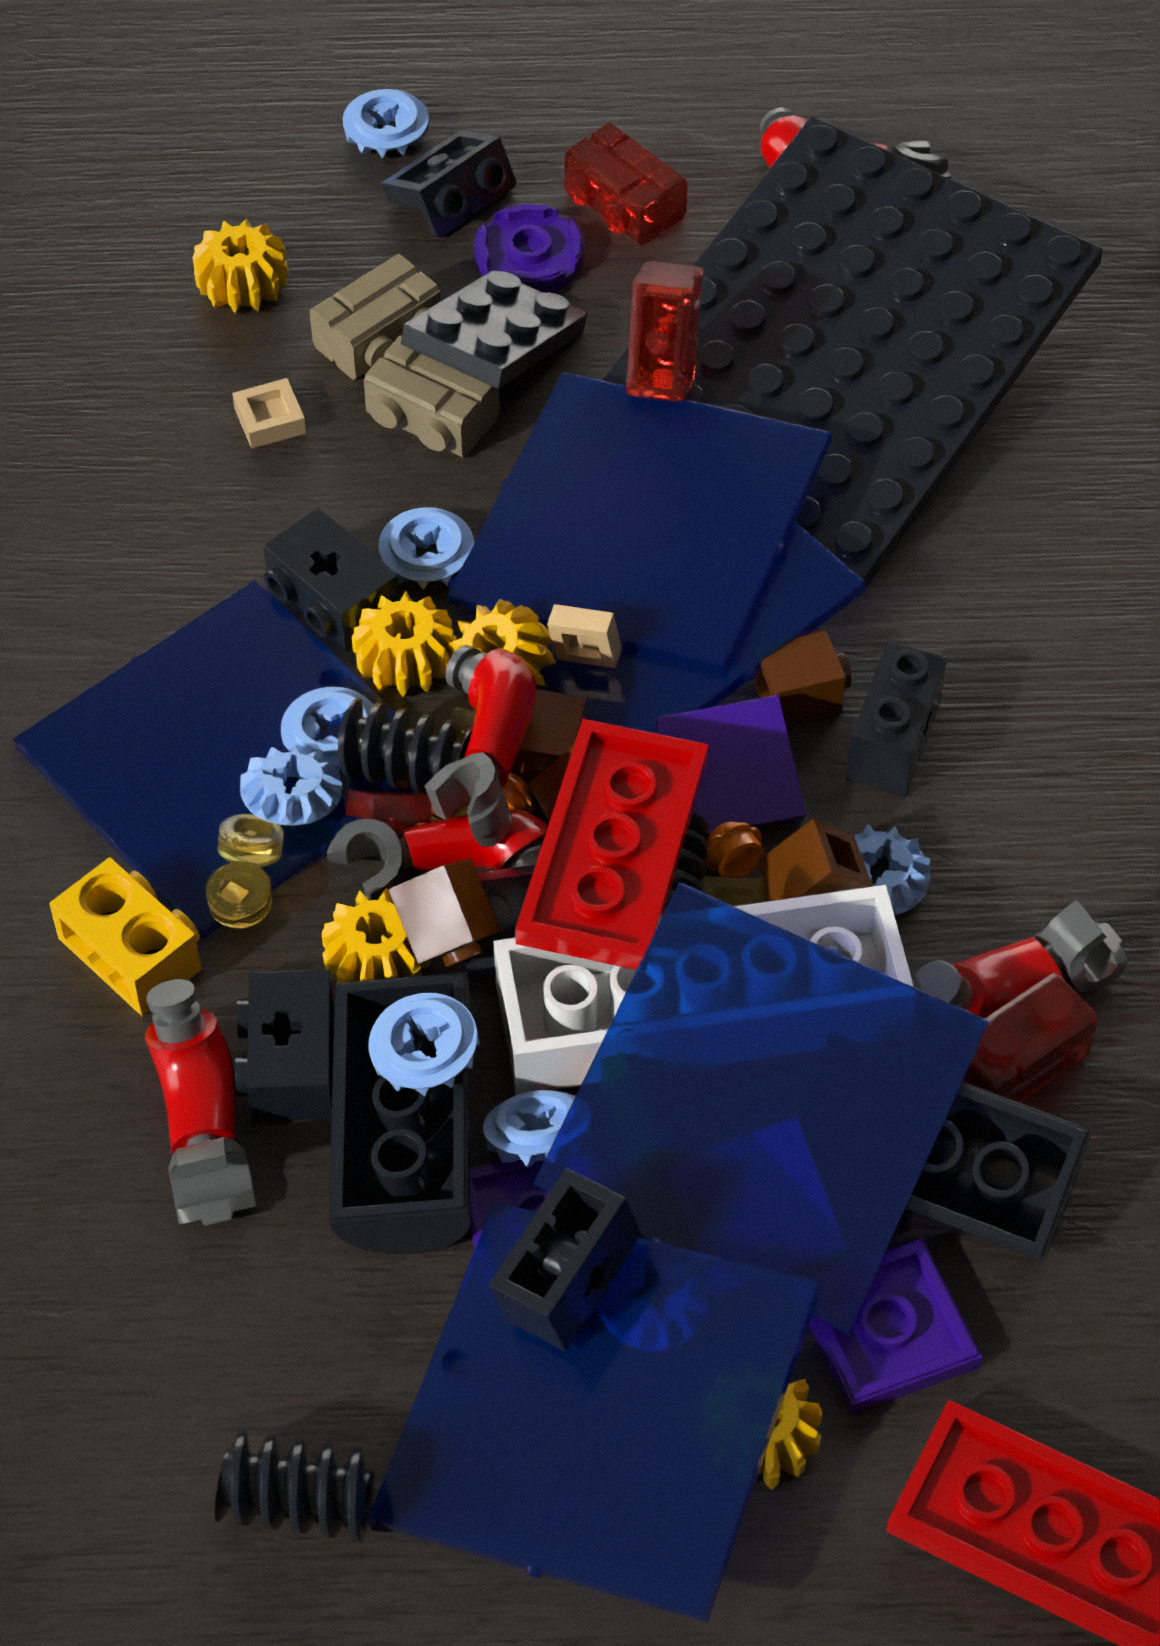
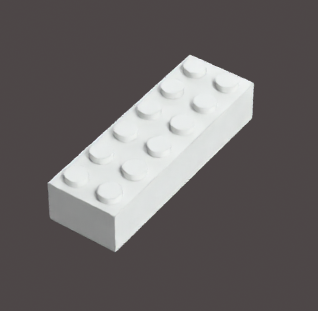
[494,885,916,1095]

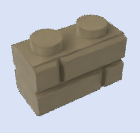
[309,253,441,380]
[364,336,500,458]

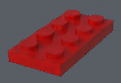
[515,719,709,972]
[886,1400,1160,1646]

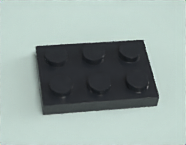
[401,270,588,389]

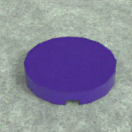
[474,204,584,293]

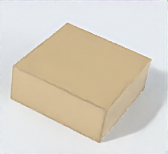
[232,378,306,449]
[547,604,622,669]

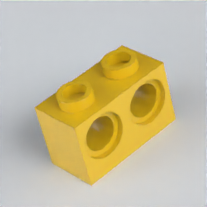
[49,857,202,1016]

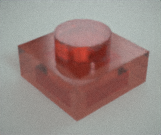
[346,789,432,834]

